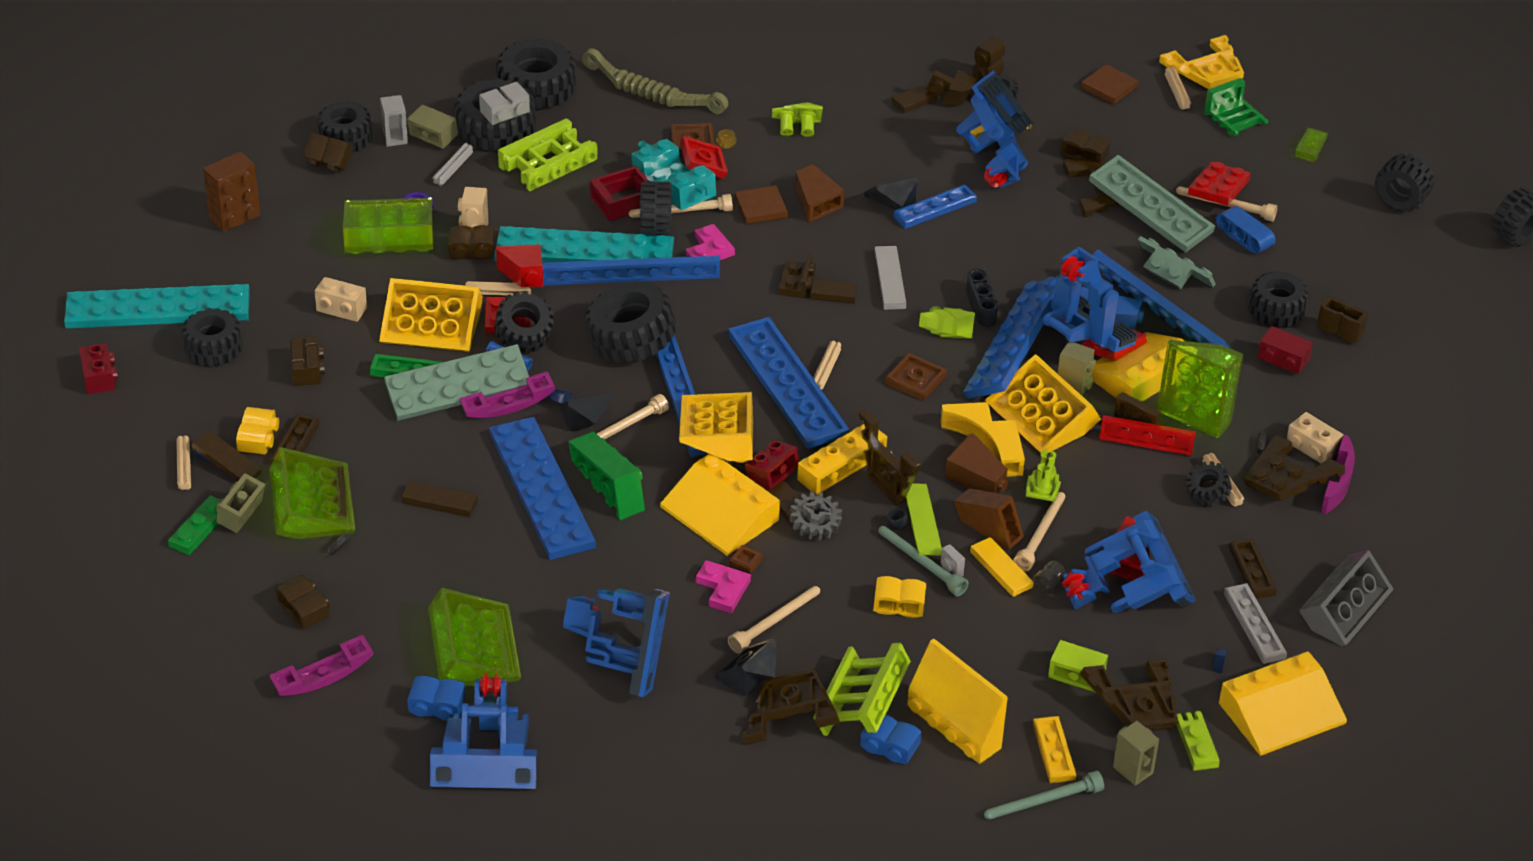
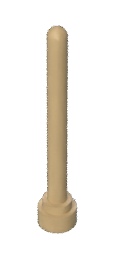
[1176,186,1277,222]
[629,194,733,218]
[597,394,669,439]
[1014,492,1065,571]
[728,586,820,654]

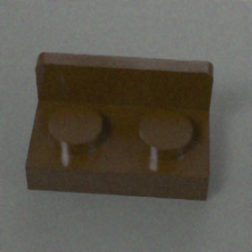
[779,254,816,298]
[1114,392,1165,426]

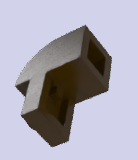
[926,70,977,106]

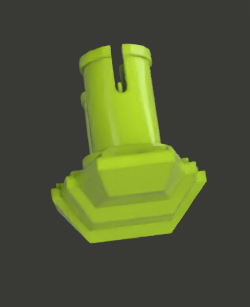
[772,102,823,137]
[919,306,975,339]
[1026,450,1061,502]

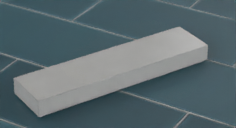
[874,246,906,310]
[1224,583,1287,664]

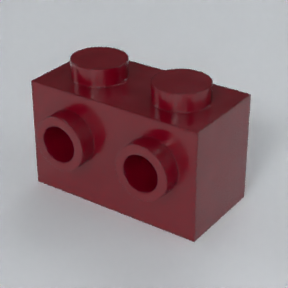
[1257,326,1313,375]
[79,343,118,395]
[745,440,799,489]

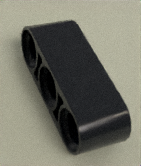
[966,268,998,327]

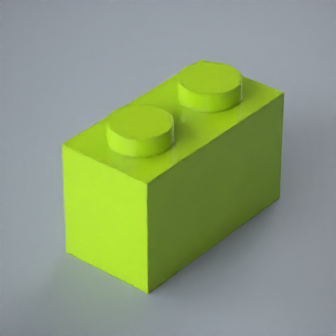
[1048,640,1108,693]

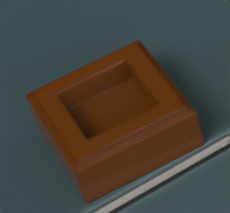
[729,545,763,574]

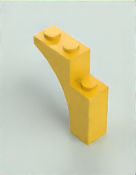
[940,402,1025,477]

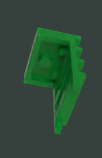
[1204,78,1268,136]

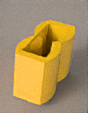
[236,407,279,455]
[873,576,926,618]

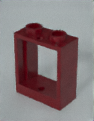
[590,166,648,221]

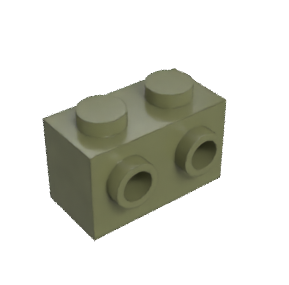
[407,104,458,149]
[1058,342,1096,396]
[216,473,266,533]
[1113,721,1159,786]

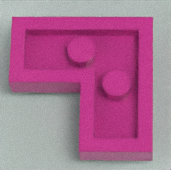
[686,224,735,260]
[696,560,751,614]

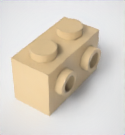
[458,187,488,228]
[315,277,367,322]
[1286,412,1344,463]

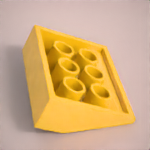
[379,278,483,352]
[1091,332,1197,402]
[985,354,1101,453]
[679,392,753,463]
[660,454,780,556]
[907,639,1008,764]
[1219,651,1347,756]

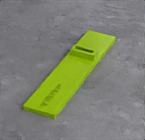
[906,484,942,556]

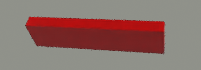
[1099,415,1196,456]

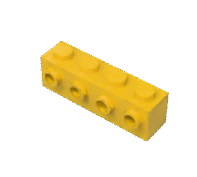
[797,424,887,495]

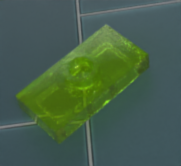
[1295,127,1328,162]

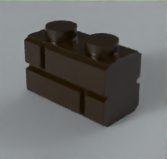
[290,337,325,386]

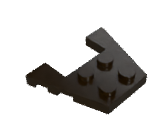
[1063,159,1121,218]
[859,409,921,505]
[1244,435,1346,501]
[1080,658,1178,730]
[741,668,840,745]

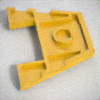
[1159,35,1244,89]

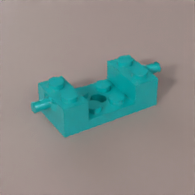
[632,139,717,211]

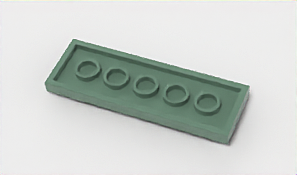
[1089,155,1215,253]
[384,344,529,421]

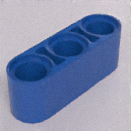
[1216,206,1276,254]

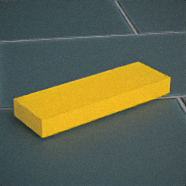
[970,537,1033,597]
[1033,716,1076,783]

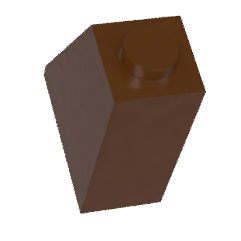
[795,164,844,223]
[945,433,1008,494]
[954,488,1024,550]

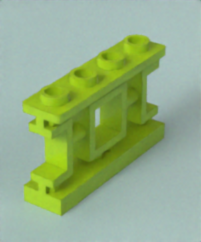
[498,118,597,191]

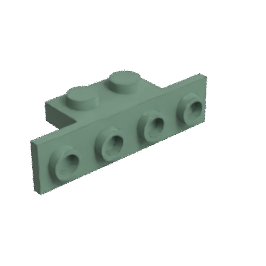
[1138,236,1216,290]

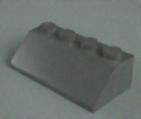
[1299,550,1394,646]

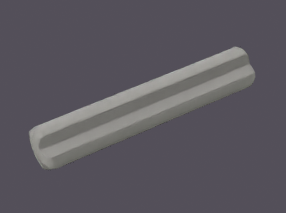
[433,143,473,186]

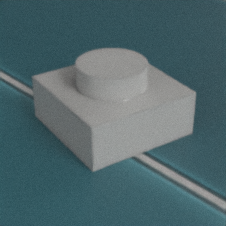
[941,544,965,576]

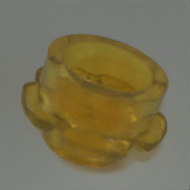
[716,129,736,148]

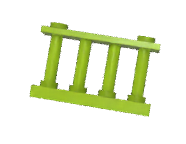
[814,643,911,736]

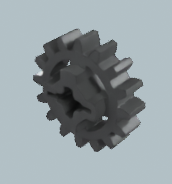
[789,492,842,540]

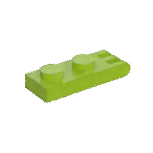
[1176,711,1220,771]

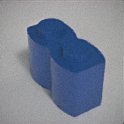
[407,676,466,720]
[861,715,921,764]

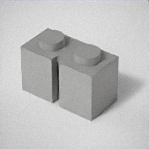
[479,82,530,125]
[380,95,408,147]

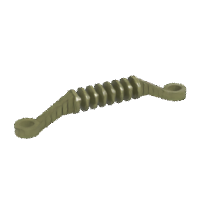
[582,48,728,114]

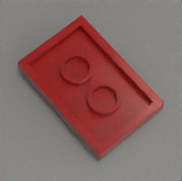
[1188,162,1251,206]

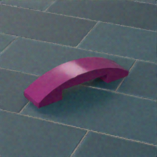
[459,371,555,418]
[1321,435,1355,514]
[269,635,374,696]

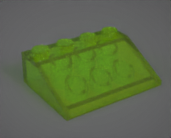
[343,198,433,254]
[1157,340,1243,438]
[270,447,355,539]
[428,588,521,686]

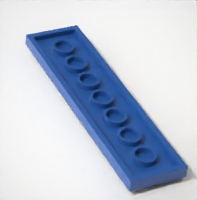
[1093,249,1238,366]
[963,277,1056,399]
[728,317,850,449]
[489,417,596,560]

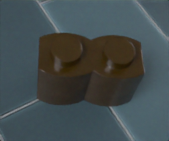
[973,36,1005,82]
[1060,128,1111,163]
[302,132,353,173]
[448,225,495,259]
[1317,297,1368,343]
[276,575,330,629]

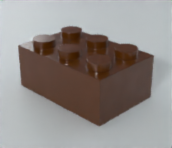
[203,151,261,232]

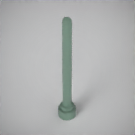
[878,526,969,597]
[984,770,1104,820]

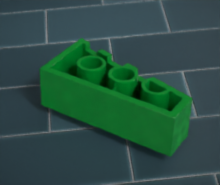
[569,432,645,520]

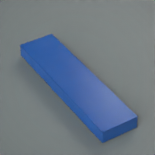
[893,185,977,229]

